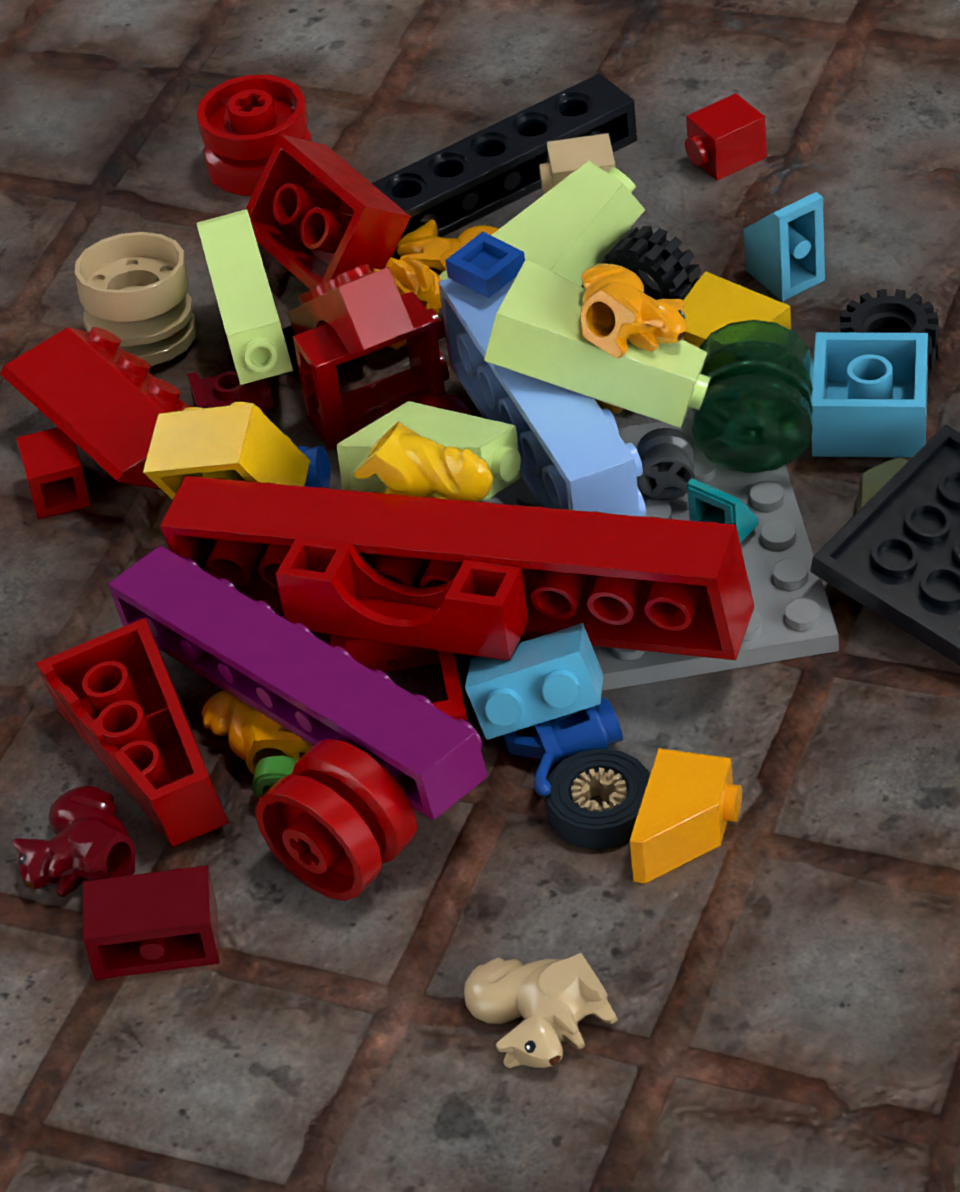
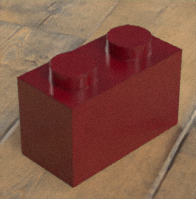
[83,865,220,980]

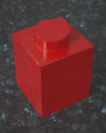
[685,93,767,181]
[16,427,91,519]

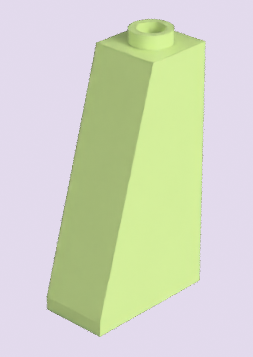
[439,160,645,286]
[196,209,293,385]
[484,260,711,428]

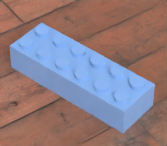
[438,278,646,517]

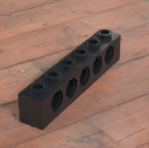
[372,73,637,259]

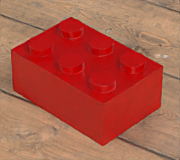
[246,134,411,289]

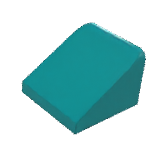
[687,478,759,543]

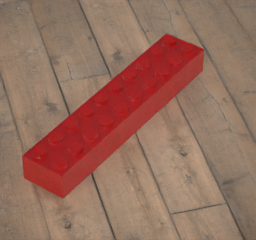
[160,476,755,661]

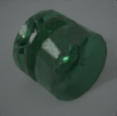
[692,320,813,473]

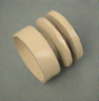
[74,232,196,366]

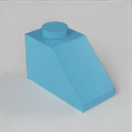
[743,192,825,302]

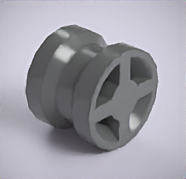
[637,428,695,500]

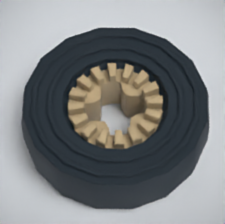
[544,748,650,850]

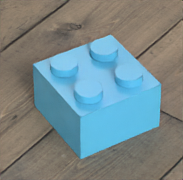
[811,332,928,458]

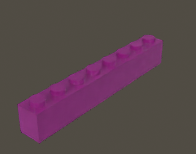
[108,545,488,821]

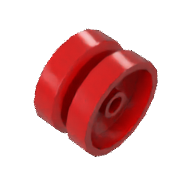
[196,74,312,196]
[255,739,417,901]

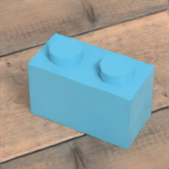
[465,623,603,740]

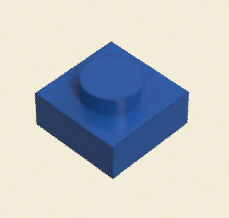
[446,232,525,298]

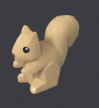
[464,953,618,1068]

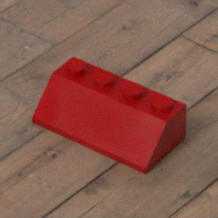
[0,327,194,490]

